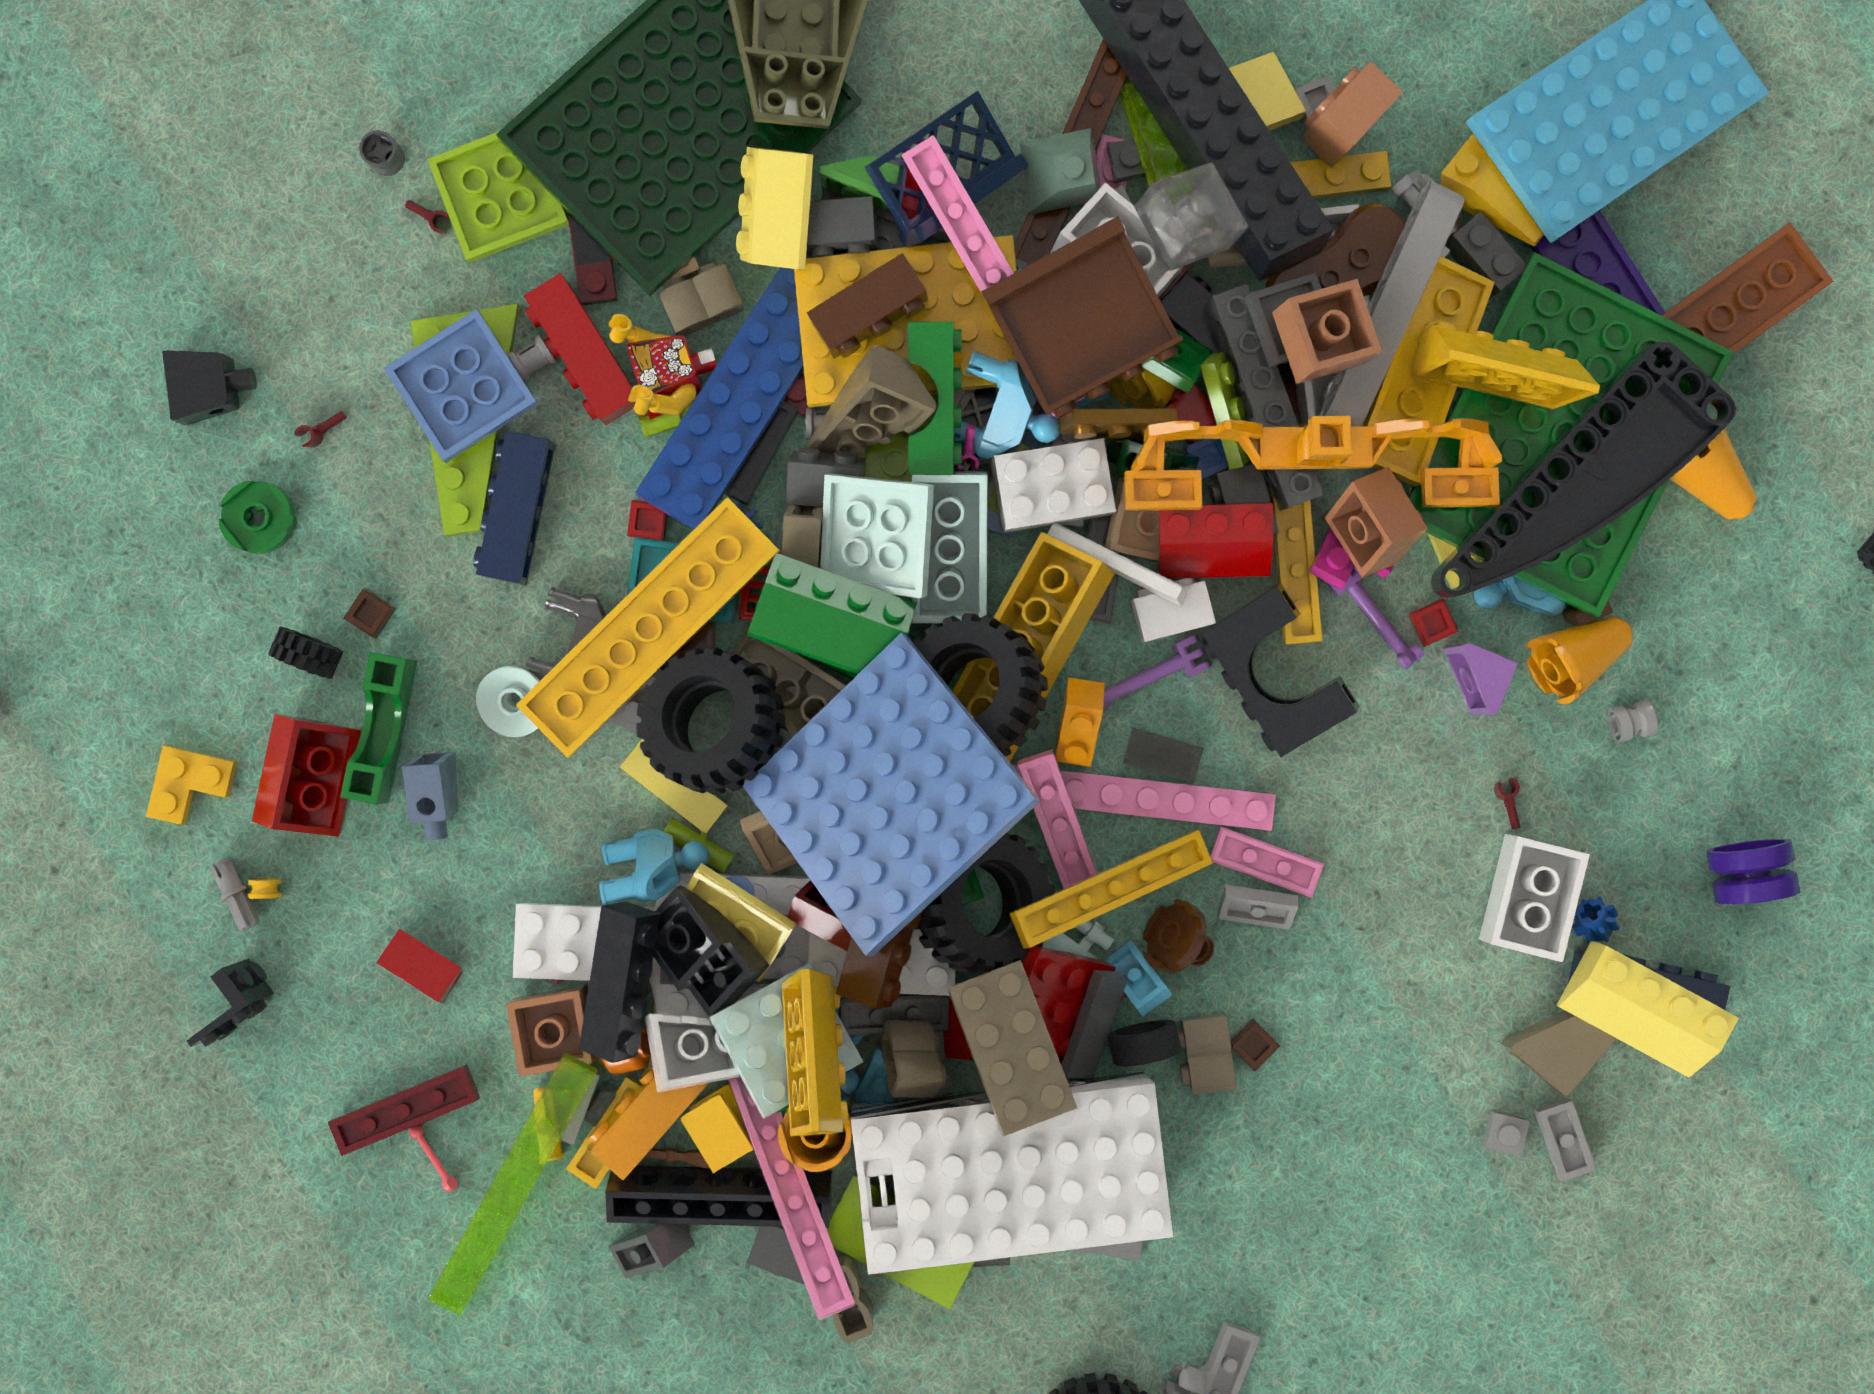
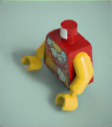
[608,314,717,419]

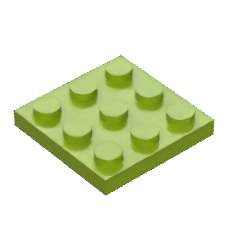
[427,131,569,264]

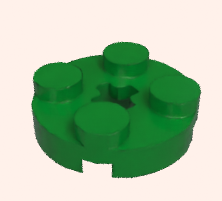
[219,481,297,554]

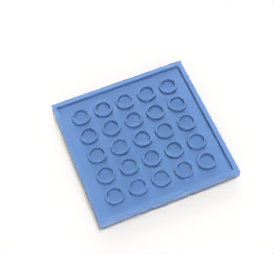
[743,633,1040,957]

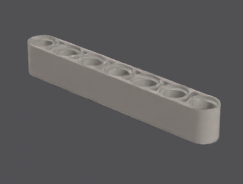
[1319,180,1465,427]

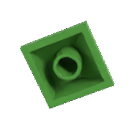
[818,155,899,213]

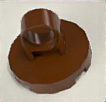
[1143,899,1215,974]

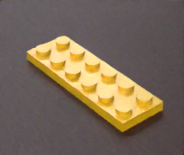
[1362,256,1495,487]

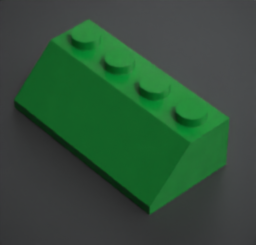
[747,553,917,674]

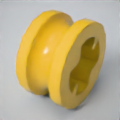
[248,878,282,899]

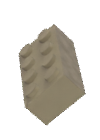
[948,960,1077,1136]

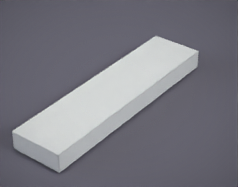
[1047,523,1187,606]

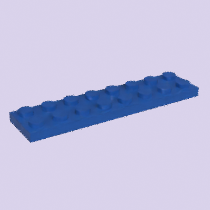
[635,267,804,530]

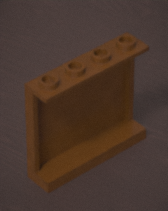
[981,216,1183,419]

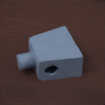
[402,752,458,840]

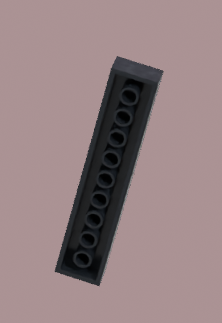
[1079,0,1334,282]

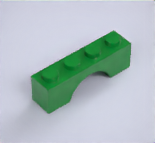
[908,321,962,475]
[340,652,417,805]

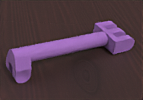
[1325,565,1424,669]
[1103,634,1212,709]

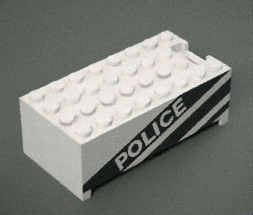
[851,1070,1173,1275]

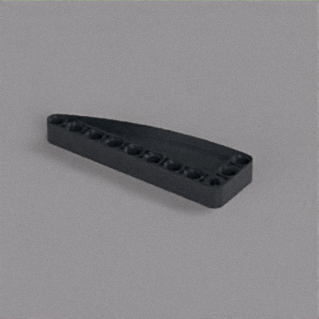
[1431,341,1736,598]

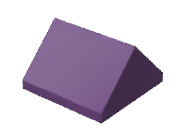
[1444,643,1518,715]

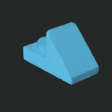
[1104,940,1172,1017]
[853,1049,895,1105]

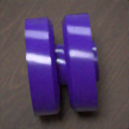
[1706,839,1801,904]

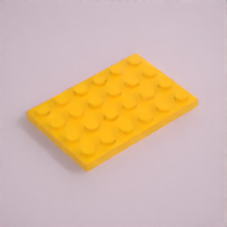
[794,235,1017,408]

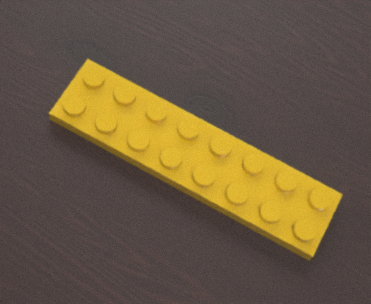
[516,497,780,758]

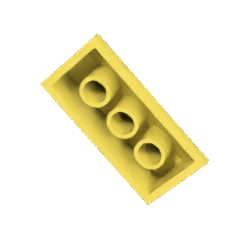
[1556,941,1739,1077]

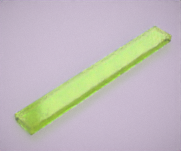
[428,1052,598,1315]

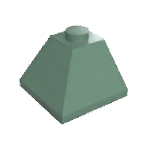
[1020,128,1101,215]

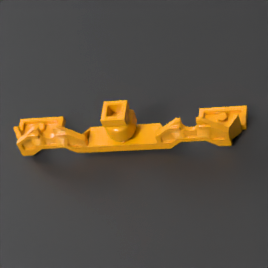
[1124,416,1502,510]

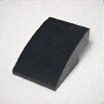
[653,885,770,1018]

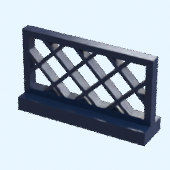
[864,91,1028,247]

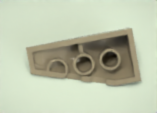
[804,345,936,457]
[733,626,847,738]

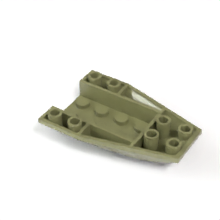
[728,0,868,129]

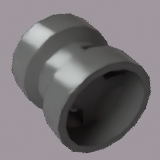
[359,130,405,176]

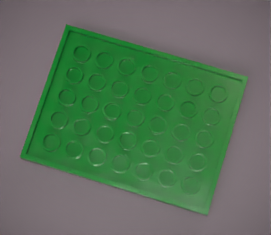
[1408,252,1734,617]

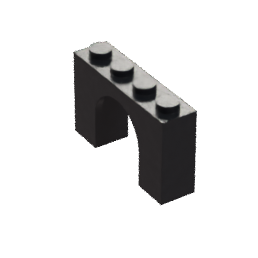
[1202,583,1360,757]

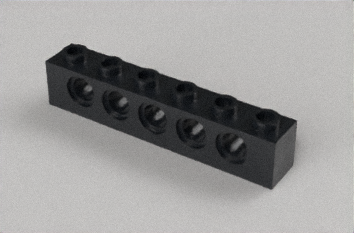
[605,1166,832,1228]

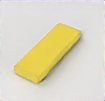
[620,739,729,834]

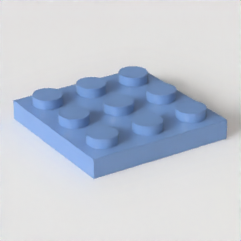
[384,309,539,463]

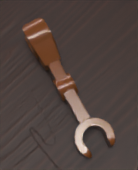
[638,1148,709,1168]

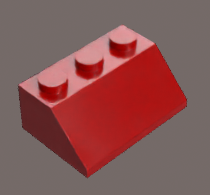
[1158,502,1273,579]
[252,714,361,837]

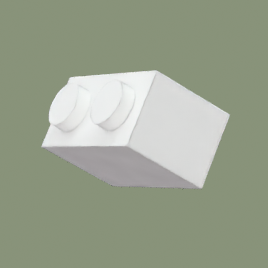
[1130,578,1216,643]

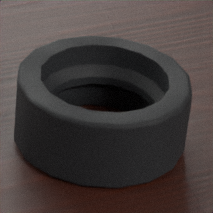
[1108,1020,1182,1067]

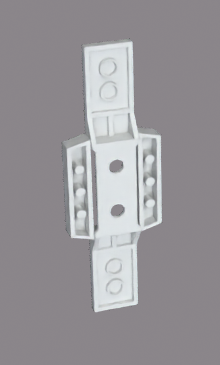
[513,871,956,1018]

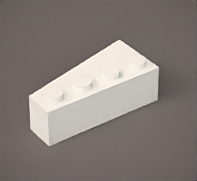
[645,1014,741,1093]

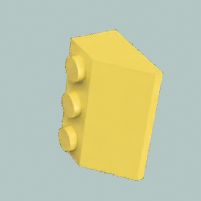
[736,147,813,270]

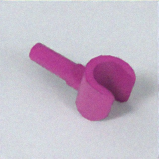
[956,424,979,471]

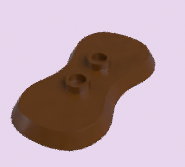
[1265,203,1406,296]

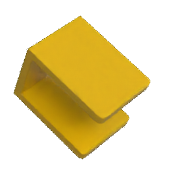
[681,1084,754,1173]

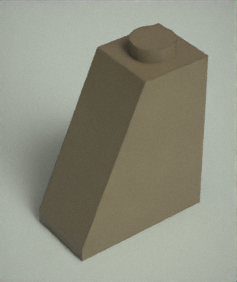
[782,504,823,568]
[1501,1010,1617,1097]

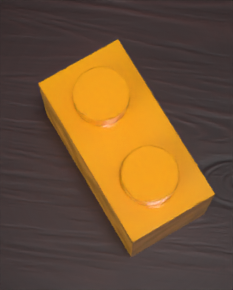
[1055,677,1105,767]

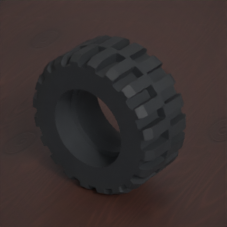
[913,613,1048,757]
[636,646,785,795]
[914,832,1056,973]

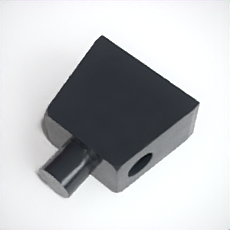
[162,350,257,425]

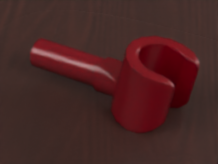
[405,200,451,234]
[294,411,347,448]
[1494,778,1521,829]

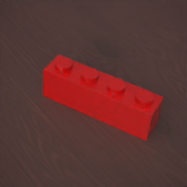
[524,273,636,425]

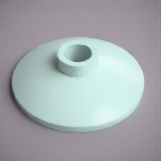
[476,666,540,737]

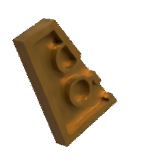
[1059,409,1178,440]

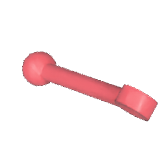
[409,1125,458,1192]

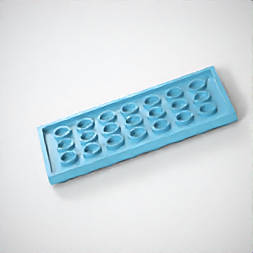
[1466,0,1769,243]

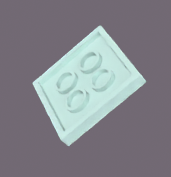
[820,473,934,598]
[710,963,863,1119]

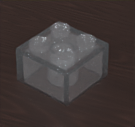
[1134,162,1249,271]

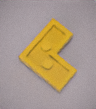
[146,745,238,825]

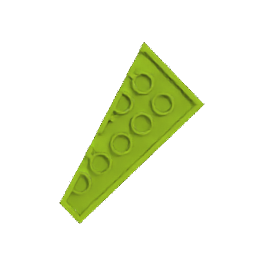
[410,304,520,537]

